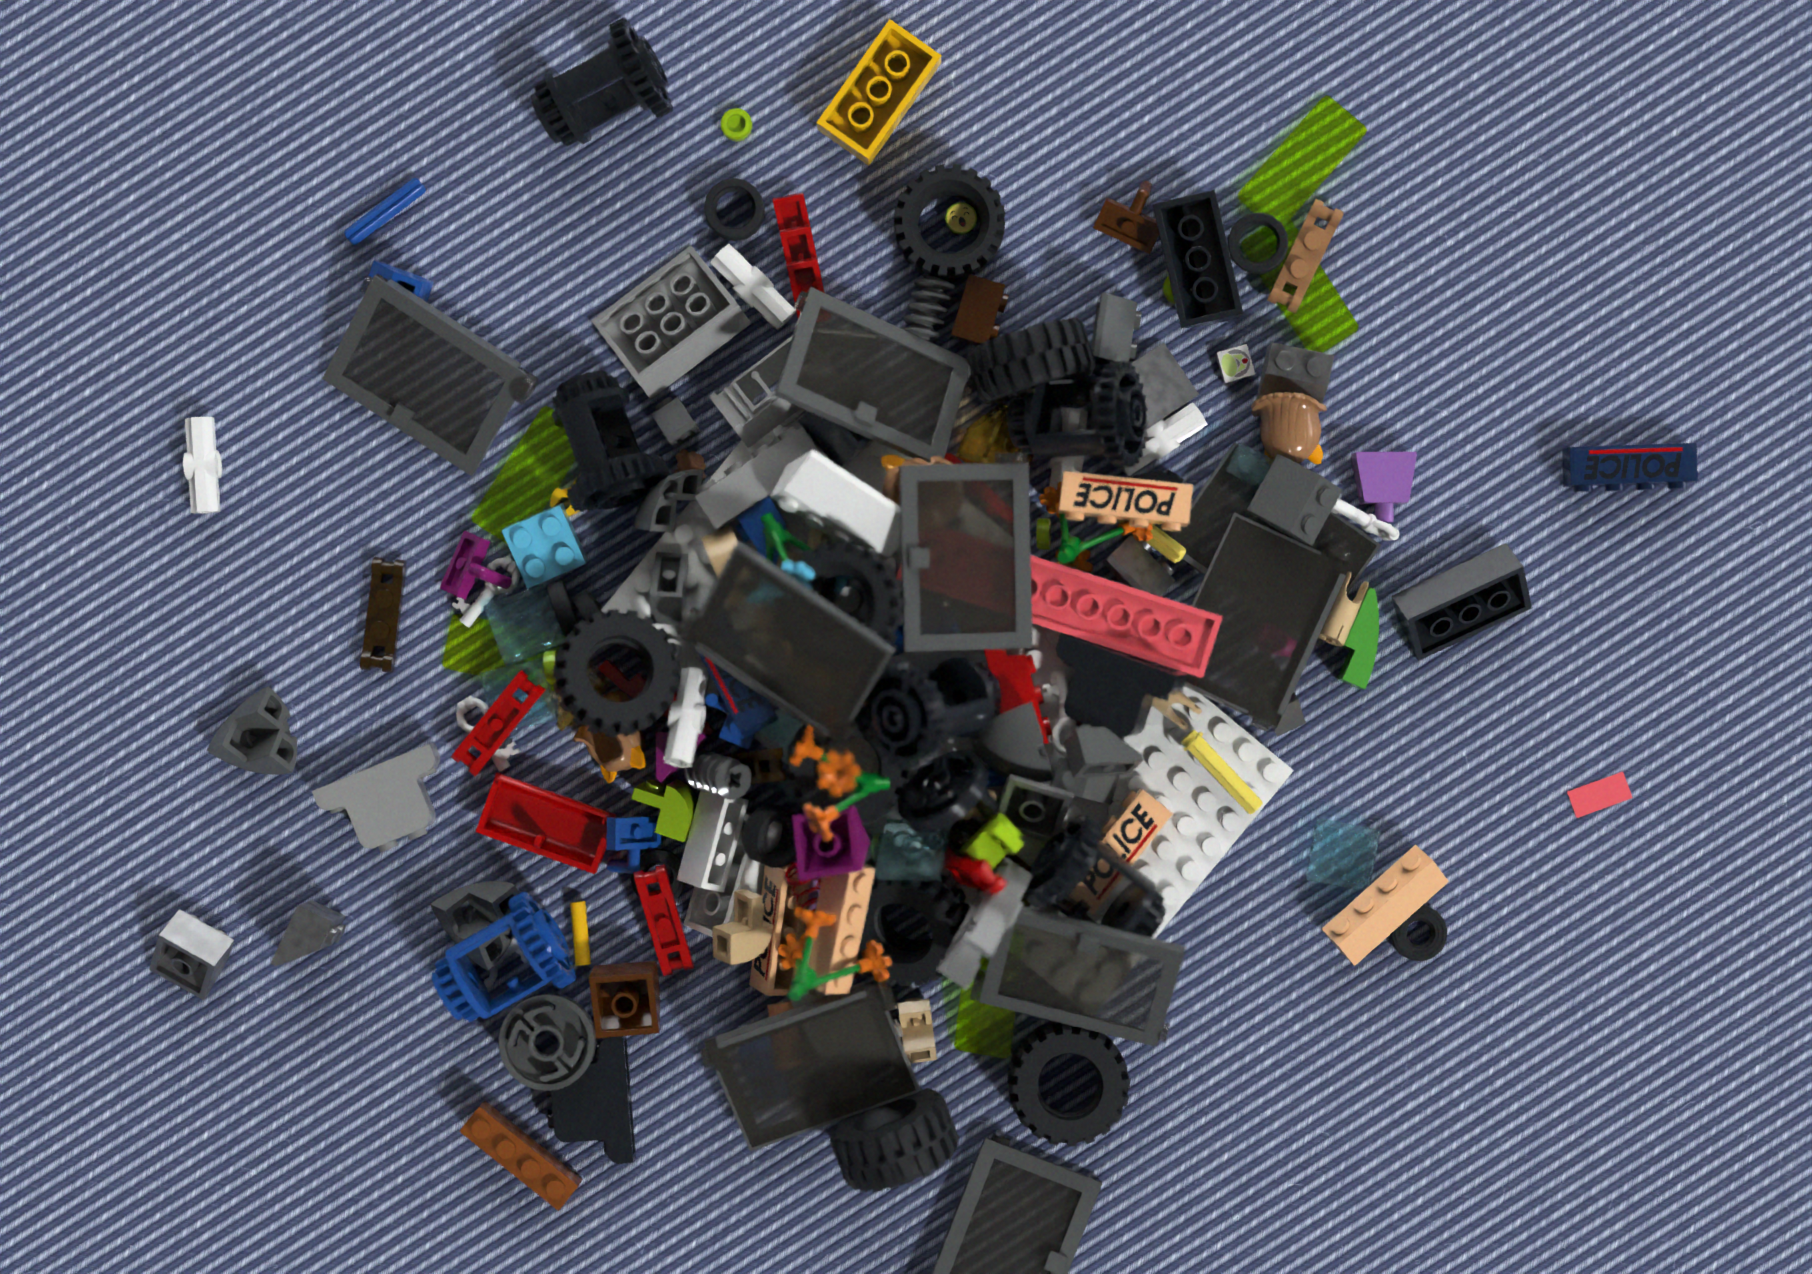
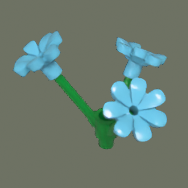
[746,513,852,605]

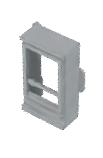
[709,335,840,448]
[937,858,1033,991]

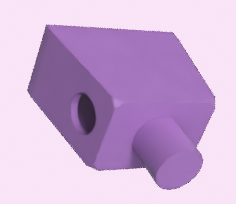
[1351,452,1417,523]

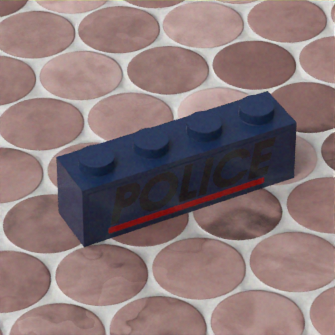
[1562,443,1698,493]
[682,609,780,738]

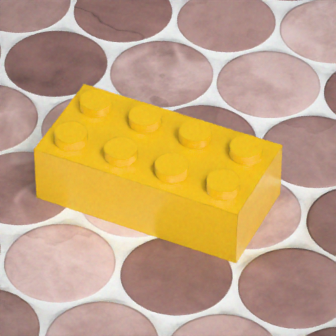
[816,19,942,166]

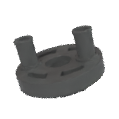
[499,993,596,1091]

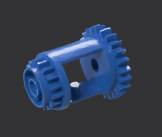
[432,891,576,1023]

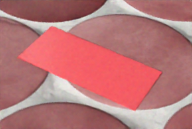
[1567,772,1633,818]

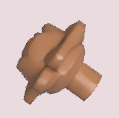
[674,449,706,480]

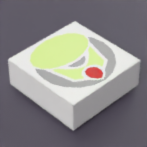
[1216,344,1255,384]

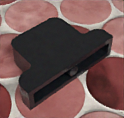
[1056,633,1187,740]
[545,1036,636,1164]

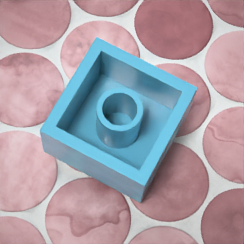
[501,503,588,589]

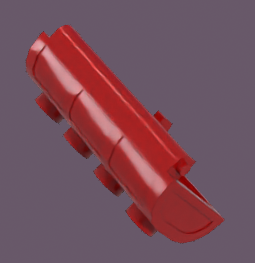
[475,772,617,874]

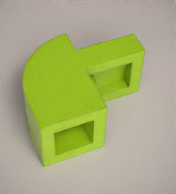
[631,779,698,842]
[958,812,1024,871]

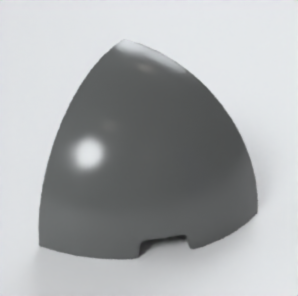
[634,469,703,532]
[206,686,297,775]
[971,702,1053,783]
[430,881,518,971]

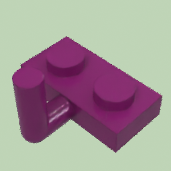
[440,530,512,600]

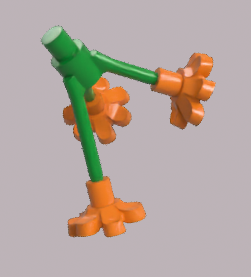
[1039,482,1153,573]
[789,724,890,842]
[777,907,891,1001]

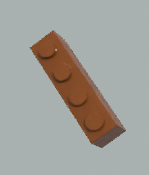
[459,1101,583,1211]

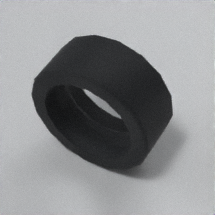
[704,178,765,241]
[1228,213,1288,274]
[742,804,797,868]

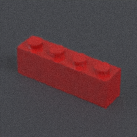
[978,618,1052,744]

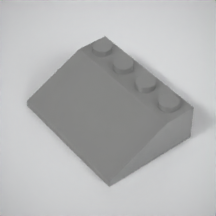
[592,245,751,399]

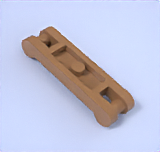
[1267,198,1344,314]

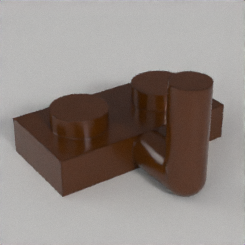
[1093,181,1159,254]

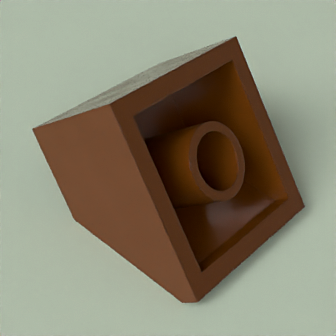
[589,961,660,1038]

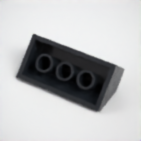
[1152,190,1243,328]
[1391,543,1532,661]

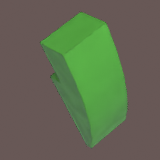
[1337,587,1379,690]

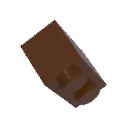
[950,274,1009,346]

